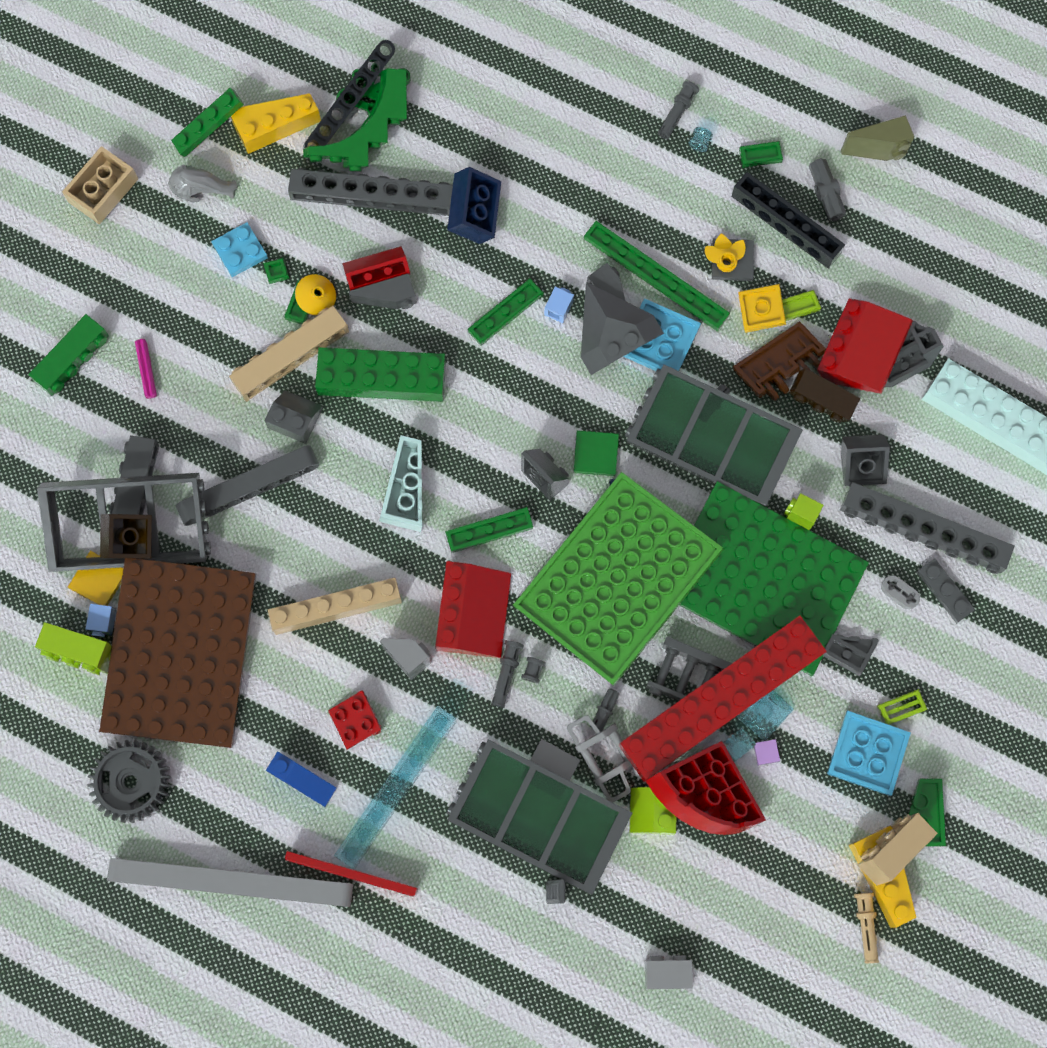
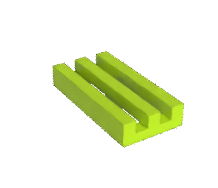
[877,689,928,725]

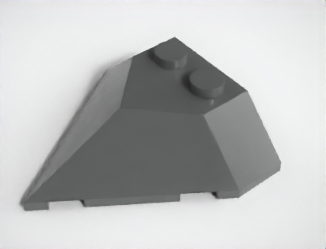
[581,282,664,375]
[885,321,944,387]

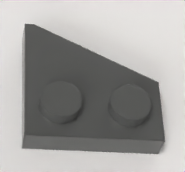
[823,634,879,677]

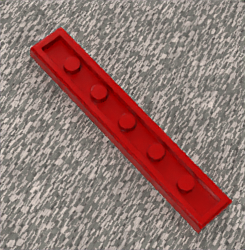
[285,851,418,897]

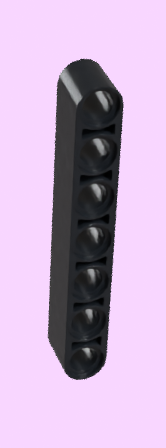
[303,40,395,149]

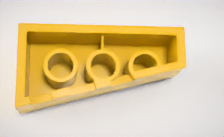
[230,93,321,154]
[849,825,916,928]

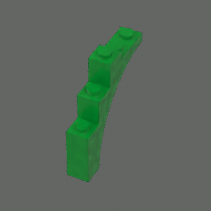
[303,68,407,172]

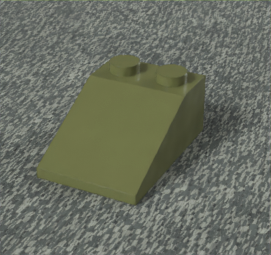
[841,115,914,161]

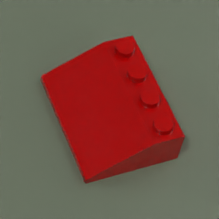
[817,298,913,394]
[435,561,511,658]

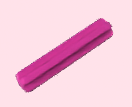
[135,339,157,399]

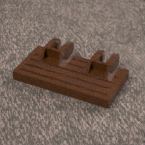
[733,321,826,401]

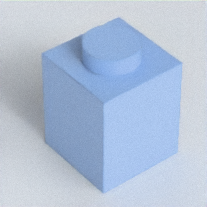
[544,287,574,323]
[86,604,117,638]

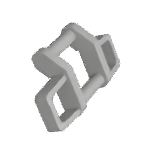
[567,715,632,803]

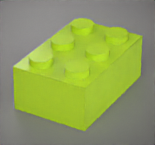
[35,622,112,675]

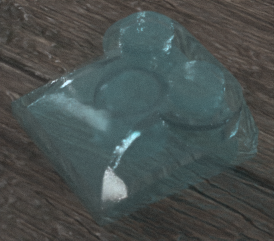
[736,690,794,741]

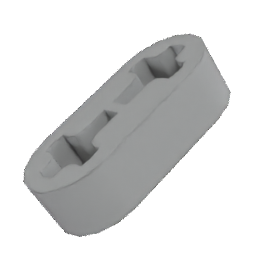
[881,576,920,610]

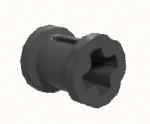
[521,657,546,684]

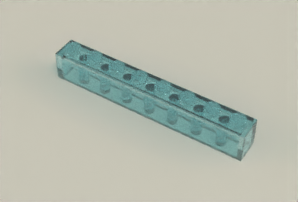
[334,706,457,870]

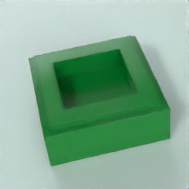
[263,258,289,284]

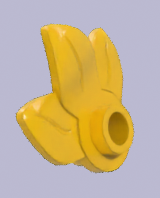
[705,233,746,272]

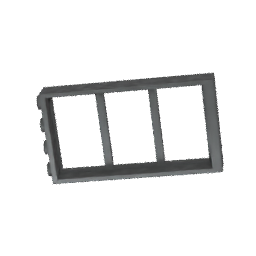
[37,473,211,572]

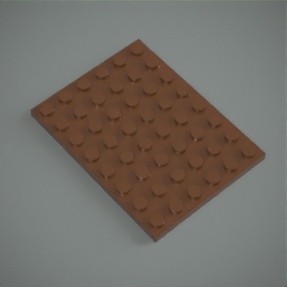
[99,558,256,748]

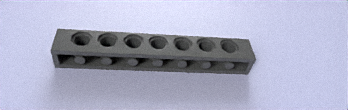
[288,168,453,216]
[840,482,1015,574]

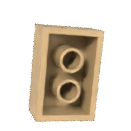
[62,146,138,225]
[858,813,938,885]

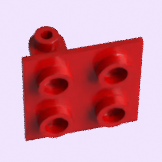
[328,690,382,750]

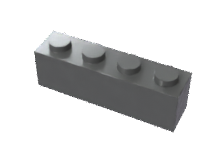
[109,435,159,515]

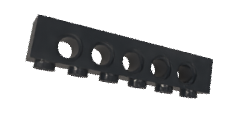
[731,172,846,269]

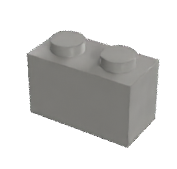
[645,955,693,989]

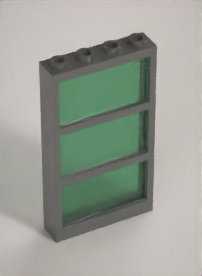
[625,365,803,507]
[446,739,632,895]

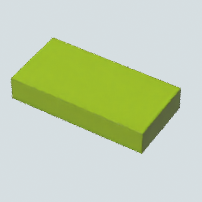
[782,290,821,321]

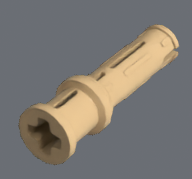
[854,892,879,964]

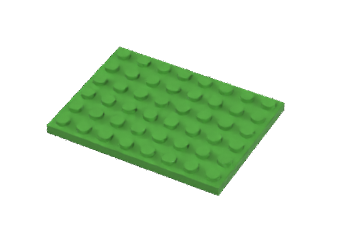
[513,472,724,686]

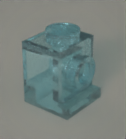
[724,727,756,762]

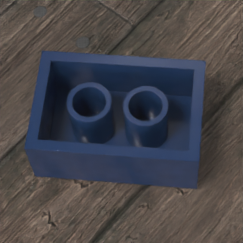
[447,167,502,244]

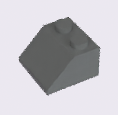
[264,390,323,444]
[841,435,890,486]

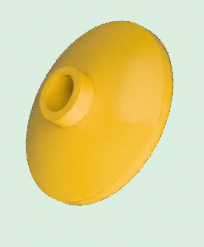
[295,274,336,315]

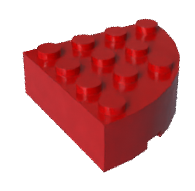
[646,741,766,835]

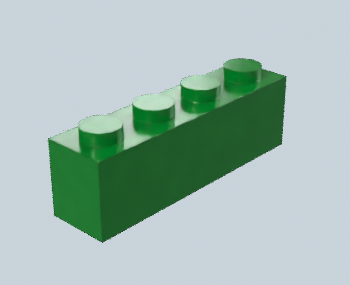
[28,314,109,396]

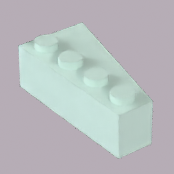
[379,435,422,532]

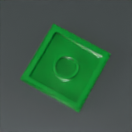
[573,430,619,476]

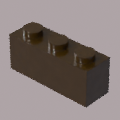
[789,369,860,423]

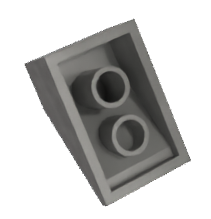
[521,449,569,501]

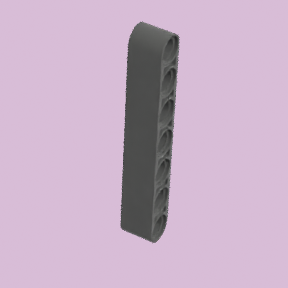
[176,445,319,526]

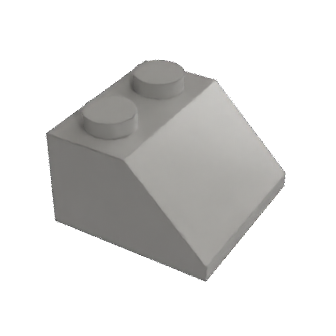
[380,638,431,680]

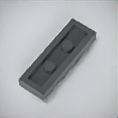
[916,558,975,624]

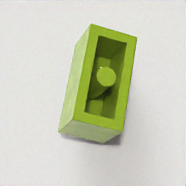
[784,493,824,531]

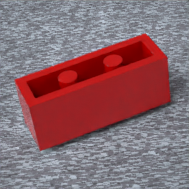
[342,246,410,291]

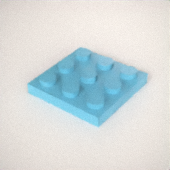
[623,298,701,379]
[827,711,911,796]

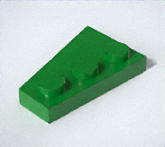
[909,778,946,847]

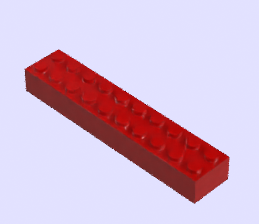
[618,616,827,782]

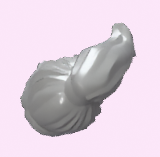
[168,164,237,203]

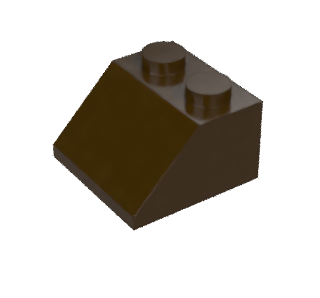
[100,514,152,558]

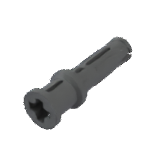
[658,81,700,140]
[491,640,524,708]

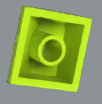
[629,787,676,835]

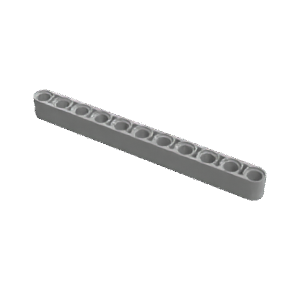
[107,858,353,907]

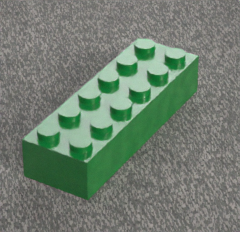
[315,347,446,402]

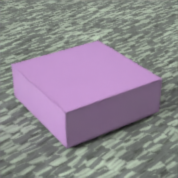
[753,739,780,766]

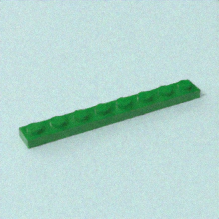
[584,221,730,331]

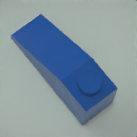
[266,751,337,807]

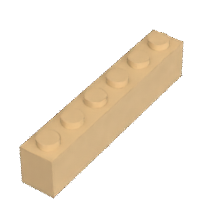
[229,306,349,402]
[268,578,402,635]

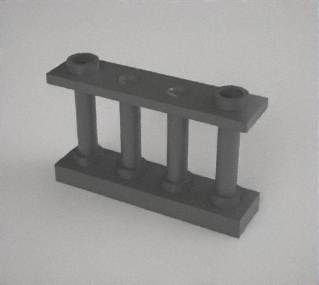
[646,636,732,701]

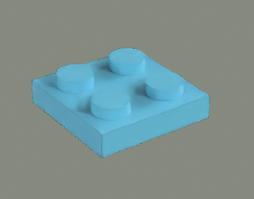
[211,222,268,277]

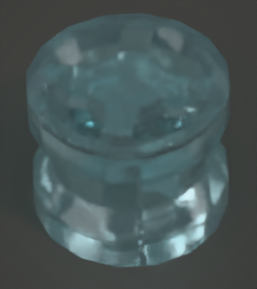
[688,127,713,152]

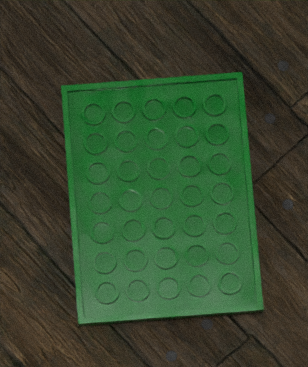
[679,481,869,677]

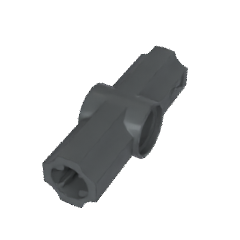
[809,158,846,221]

